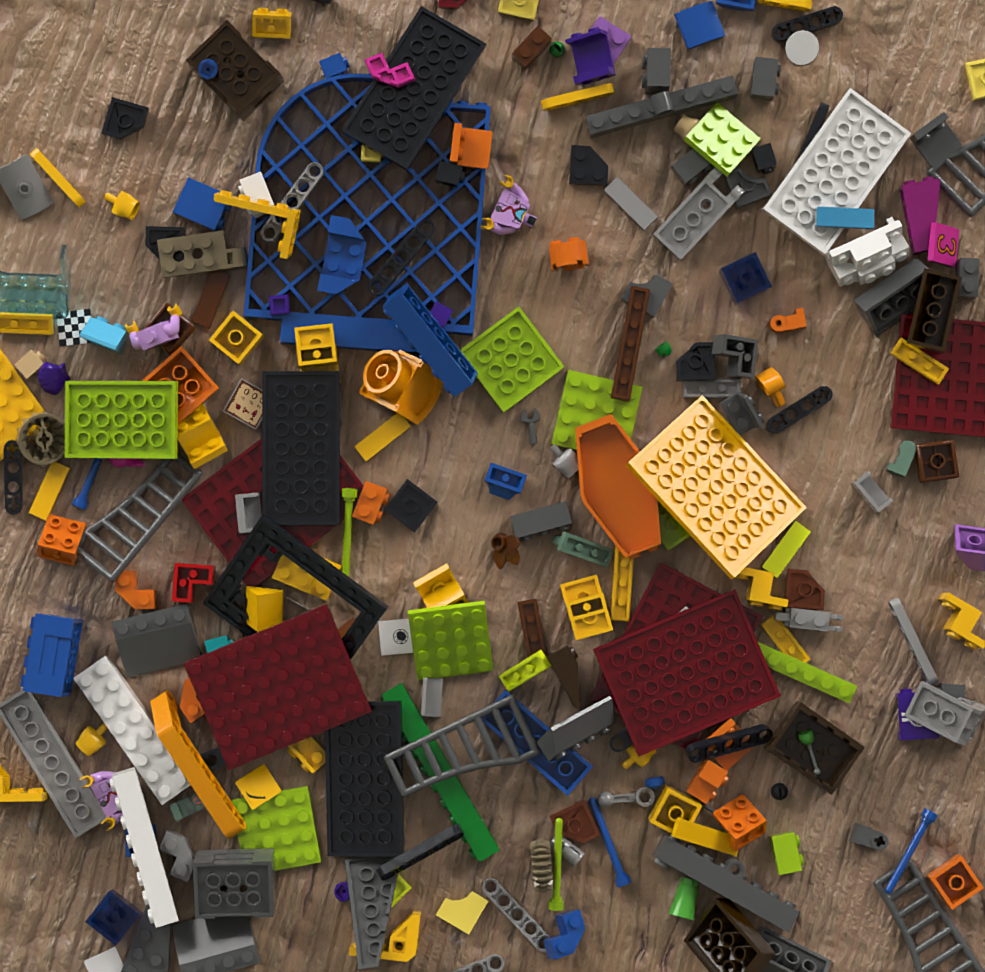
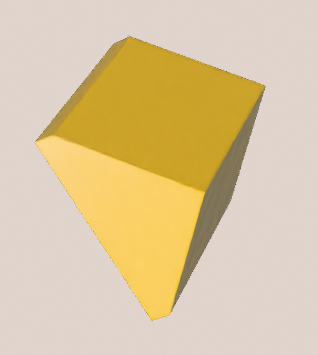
[246,586,284,632]

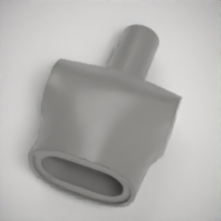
[550,444,578,478]

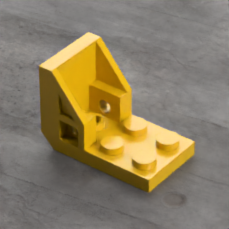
[0,764,49,802]
[349,911,421,962]

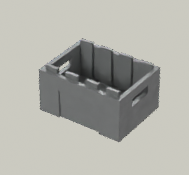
[193,848,277,919]

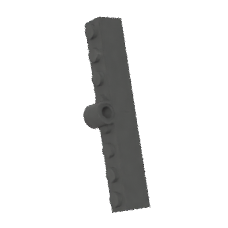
[585,75,738,139]
[652,834,800,933]

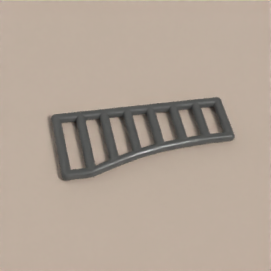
[927,134,985,217]
[77,453,202,582]
[384,695,540,797]
[873,859,985,972]

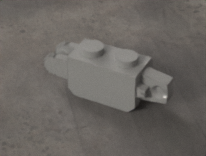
[774,608,844,632]

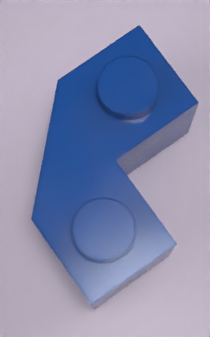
[543,909,585,959]

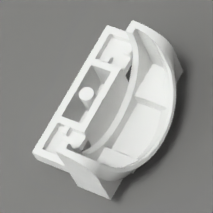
[824,217,909,287]

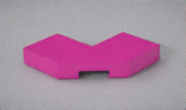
[365,53,415,88]

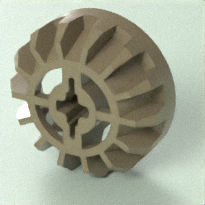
[16,411,65,465]

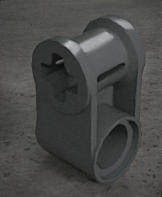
[849,822,888,850]

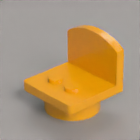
[359,350,443,425]

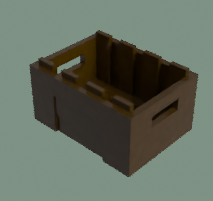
[186,20,284,122]
[764,701,865,795]

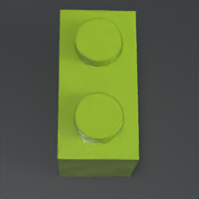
[770,831,804,875]

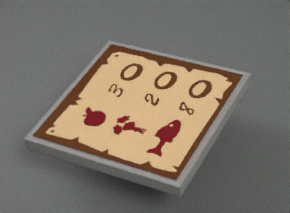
[223,378,262,430]

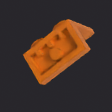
[450,123,493,169]
[38,514,86,566]
[703,718,753,771]
[713,794,767,852]

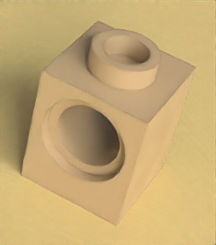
[14,350,46,381]

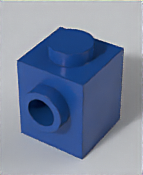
[319,53,350,78]

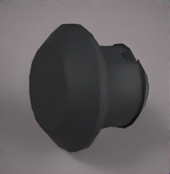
[771,783,788,800]

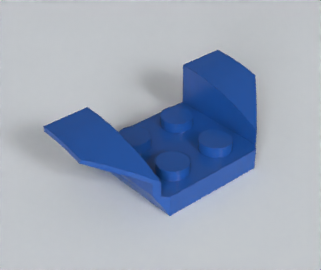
[317,215,367,294]

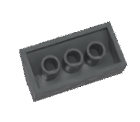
[854,258,929,337]
[537,696,615,761]
[758,926,831,972]

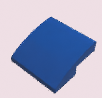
[674,1,726,50]

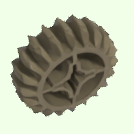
[530,840,553,893]

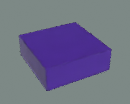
[269,294,290,316]
[430,301,453,328]

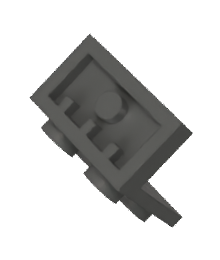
[910,112,963,167]
[719,391,765,436]

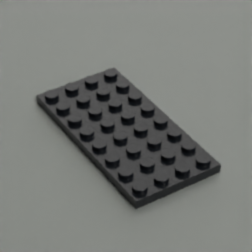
[342,6,487,171]
[262,371,340,525]
[325,701,405,857]

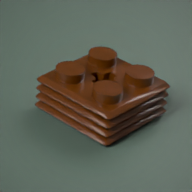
[142,303,196,355]
[915,440,959,483]

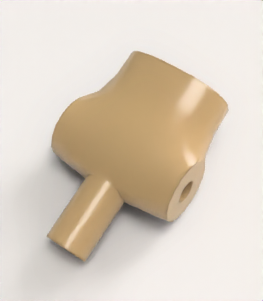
[674,114,700,143]

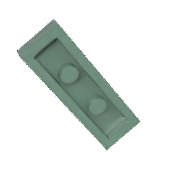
[552,532,614,568]

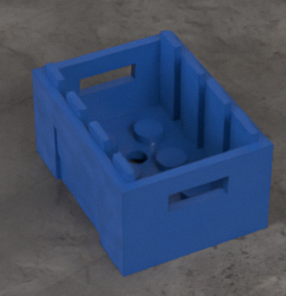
[20,613,83,697]

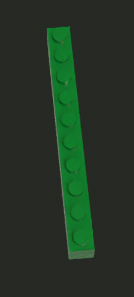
[381,683,500,862]

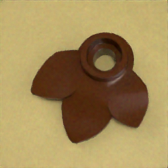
[491,533,520,569]

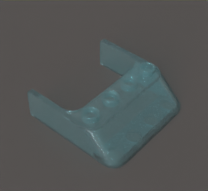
[0,245,71,319]

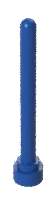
[71,458,103,510]
[589,797,632,888]
[885,808,938,894]

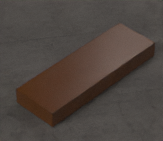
[192,271,230,329]
[517,599,547,657]

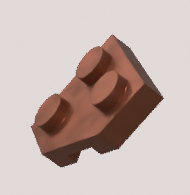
[785,569,825,610]
[549,800,600,843]

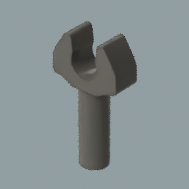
[521,408,540,444]

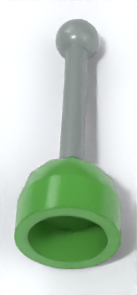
[798,729,821,776]

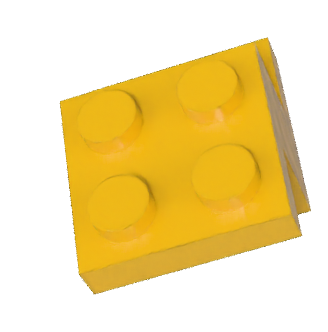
[294,323,341,384]
[178,403,228,469]
[272,555,342,601]
[413,564,469,608]
[735,567,789,611]
[560,574,613,640]
[938,592,985,650]

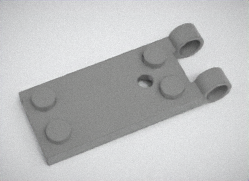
[653,167,745,260]

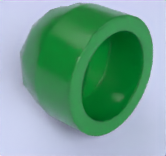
[550,42,565,58]
[655,341,672,358]

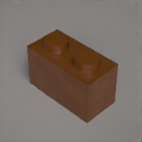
[512,26,552,71]

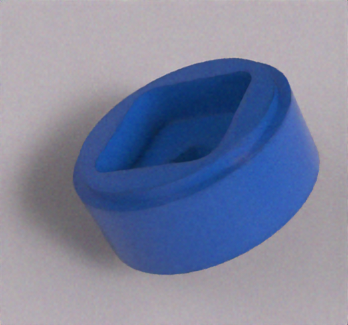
[198,59,218,79]
[645,776,665,790]

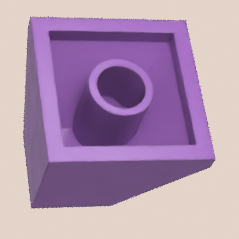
[954,524,985,571]

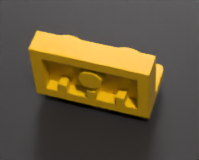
[252,8,292,39]
[287,736,325,774]

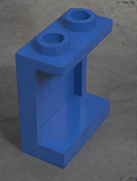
[173,177,232,232]

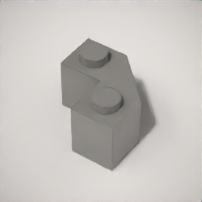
[159,830,195,882]

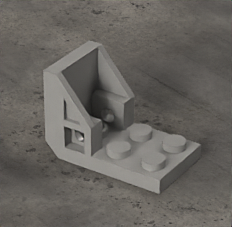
[904,681,985,746]

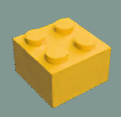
[209,311,264,366]
[648,785,702,834]

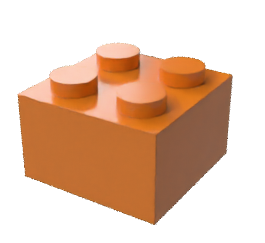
[926,854,984,910]

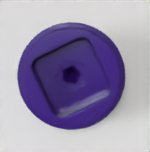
[334,881,350,902]

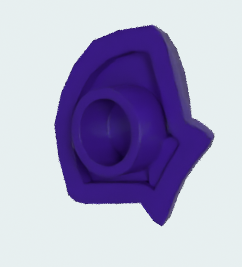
[38,362,71,395]

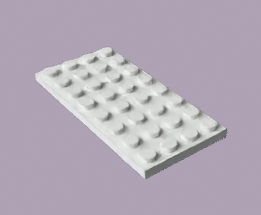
[762,88,911,256]

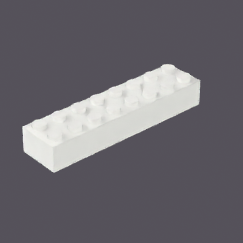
[73,656,191,805]
[110,767,179,928]

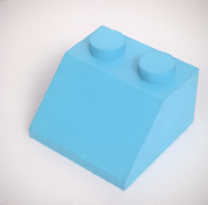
[79,316,129,354]

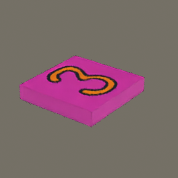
[928,223,959,267]

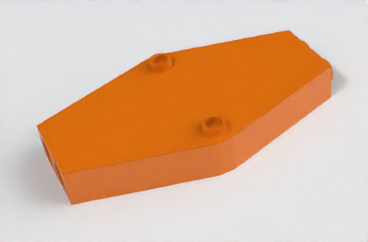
[575,414,662,560]

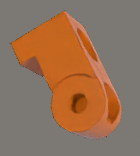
[769,308,807,333]

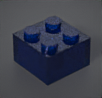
[719,252,772,306]
[85,889,143,946]

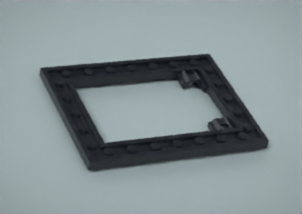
[203,514,389,659]

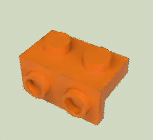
[352,481,390,525]

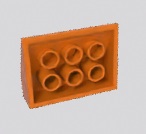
[142,346,219,425]

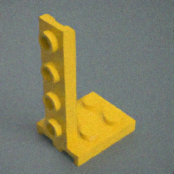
[213,190,301,259]

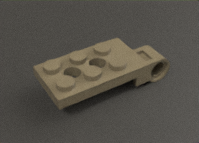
[157,231,248,279]

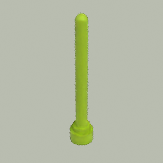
[342,488,357,577]
[548,818,564,911]

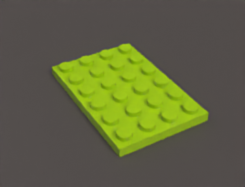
[65,381,178,459]

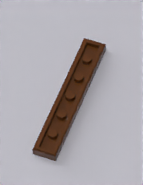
[611,286,650,402]

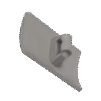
[0,154,54,220]

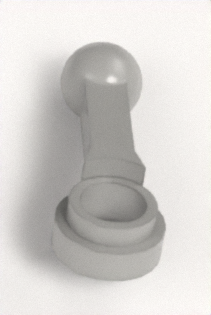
[598,787,655,807]

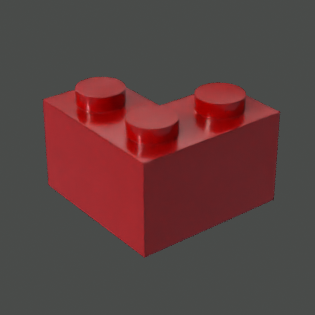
[172,563,216,603]

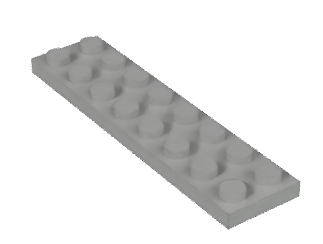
[0,690,107,838]

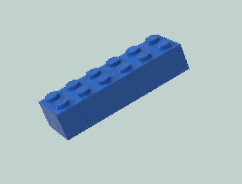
[383,283,478,397]
[481,690,593,796]

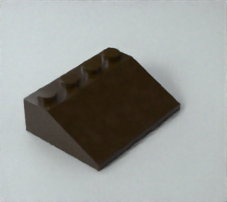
[546,645,580,709]
[684,898,776,972]

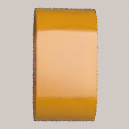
[754,367,786,407]

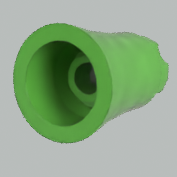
[668,877,699,920]

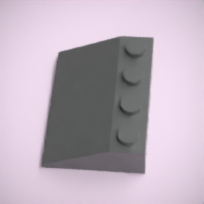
[112,604,201,678]
[172,916,261,972]

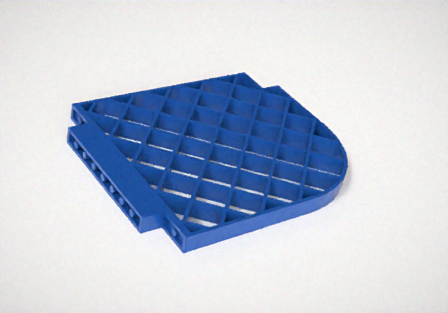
[243,74,491,354]

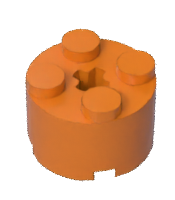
[548,237,589,271]

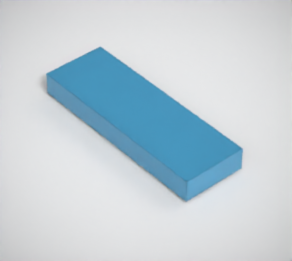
[816,207,875,229]

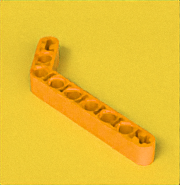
[150,690,246,839]

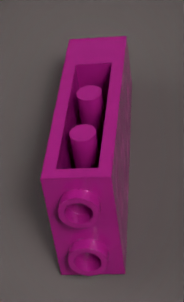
[899,176,940,255]

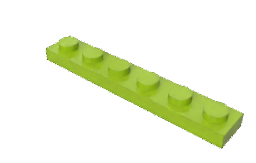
[758,642,857,704]

